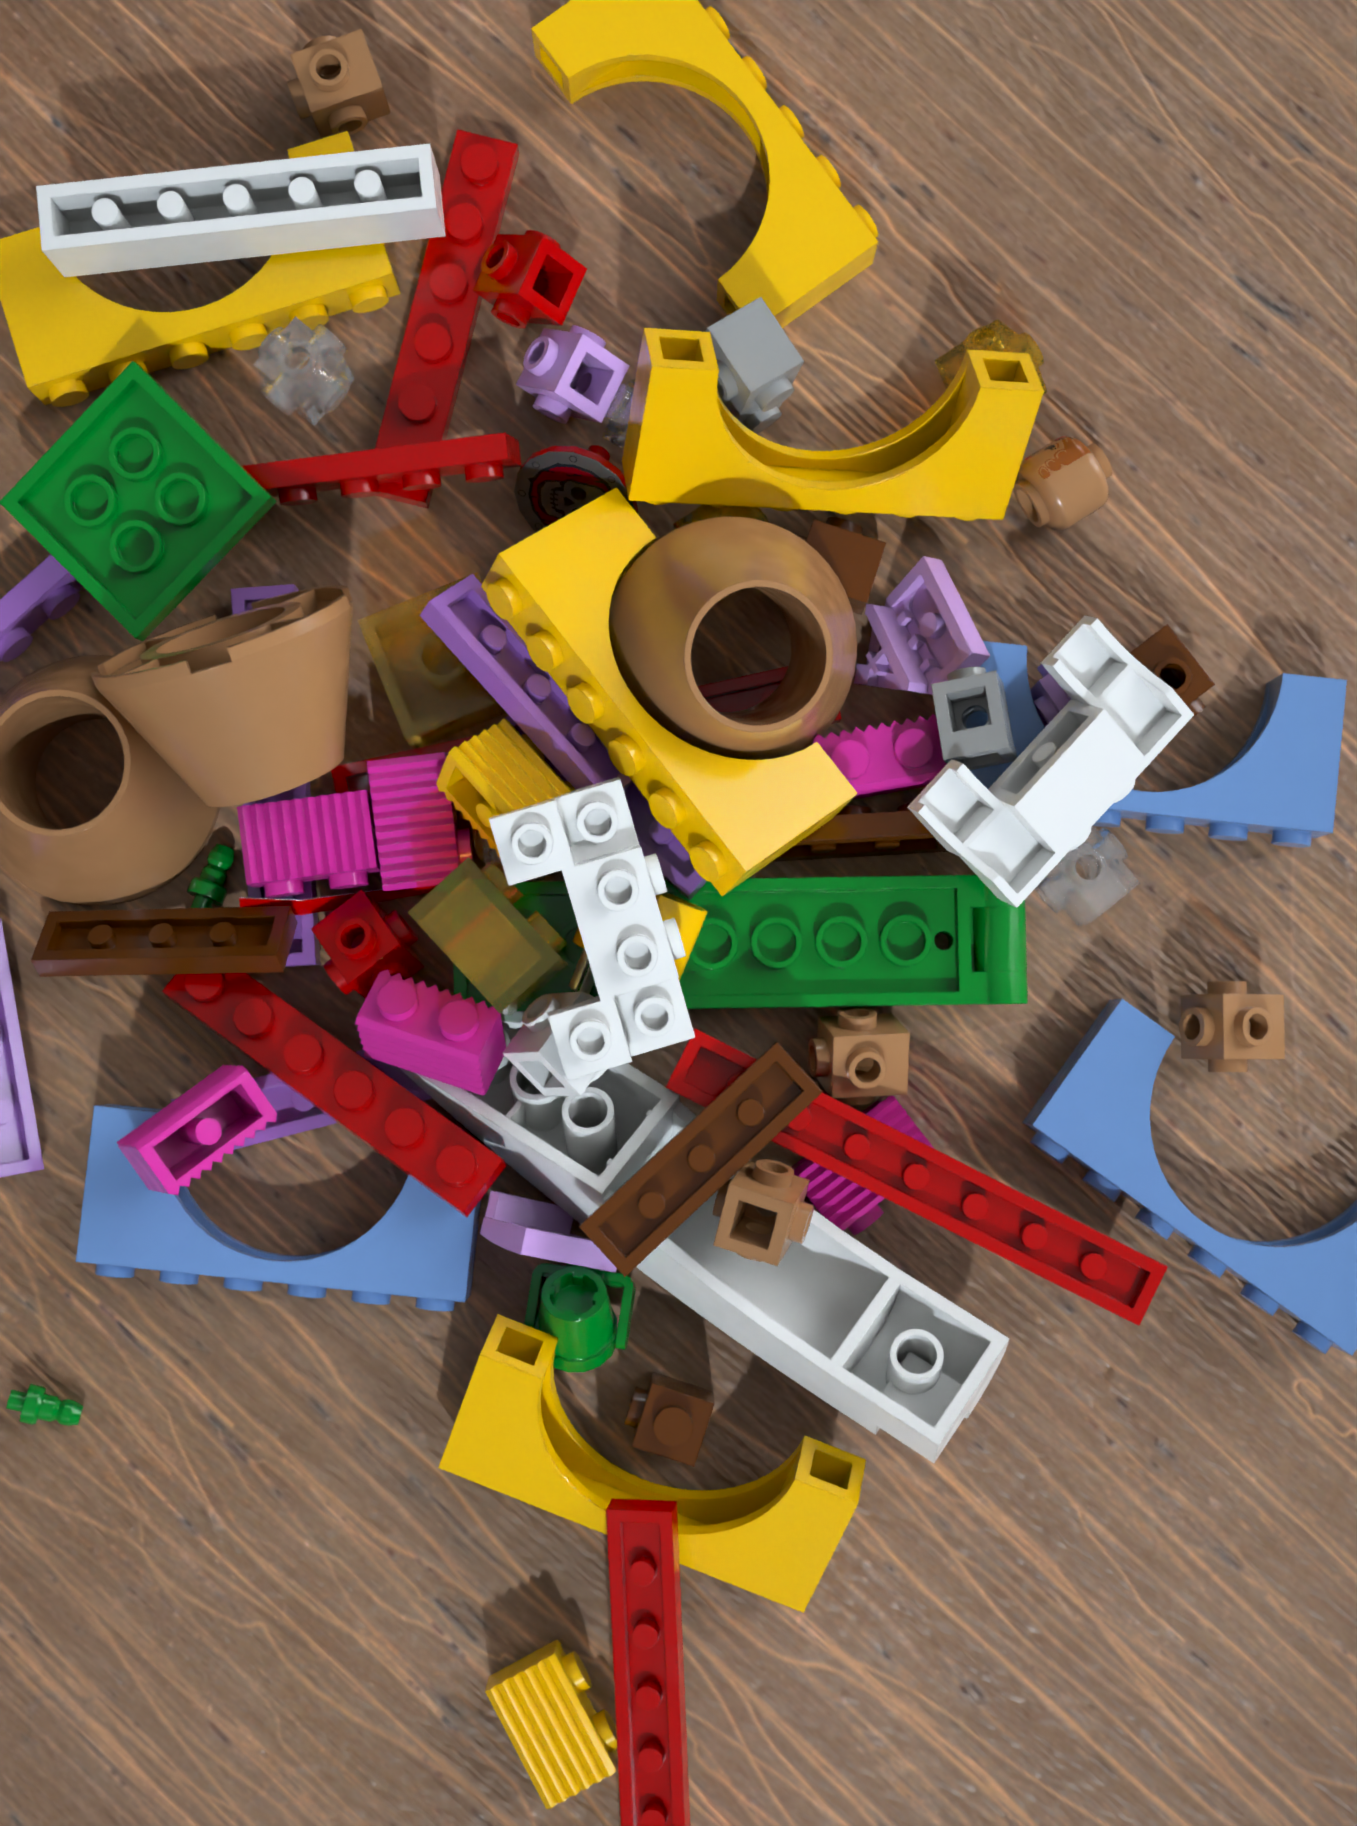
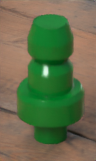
[187,844,234,908]
[6,1384,84,1426]

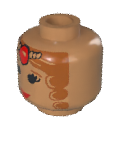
[1013,436,1112,531]

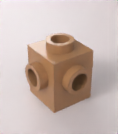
[287,29,391,138]
[1179,981,1285,1072]
[808,1007,910,1105]
[713,1159,814,1266]

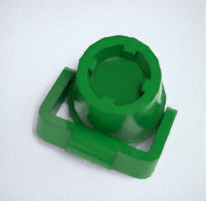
[524,1263,636,1373]

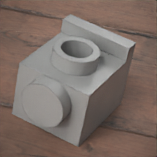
[931,667,1017,770]

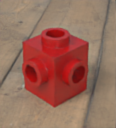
[473,230,587,329]
[311,889,424,999]

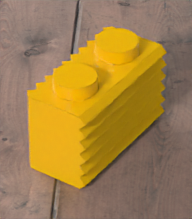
[436,718,576,858]
[485,1640,618,1809]

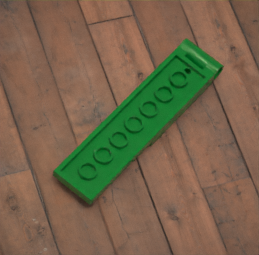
[453,875,1028,1012]

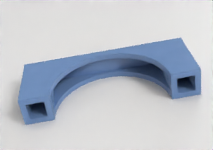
[966,641,1347,848]
[1022,999,1357,1356]
[76,1104,487,1311]

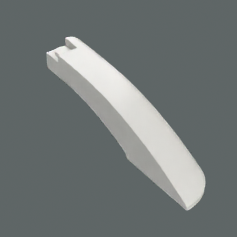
[398,1012,1009,1463]

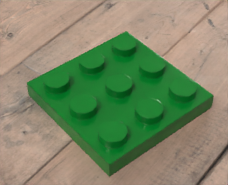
[0,361,277,641]

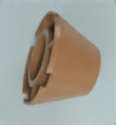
[609,517,857,760]
[91,585,353,807]
[0,655,220,906]

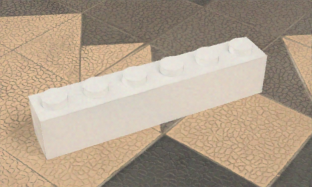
[36,144,446,277]

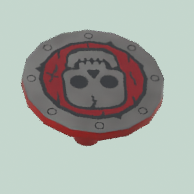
[514,445,638,532]

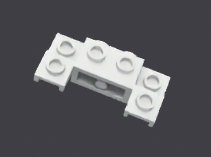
[907,616,1194,908]
[489,777,695,1081]

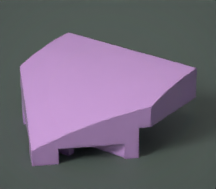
[854,556,990,695]
[480,1191,617,1273]

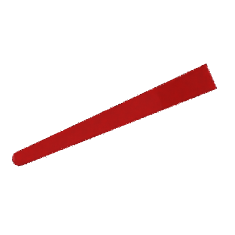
[239,884,443,915]

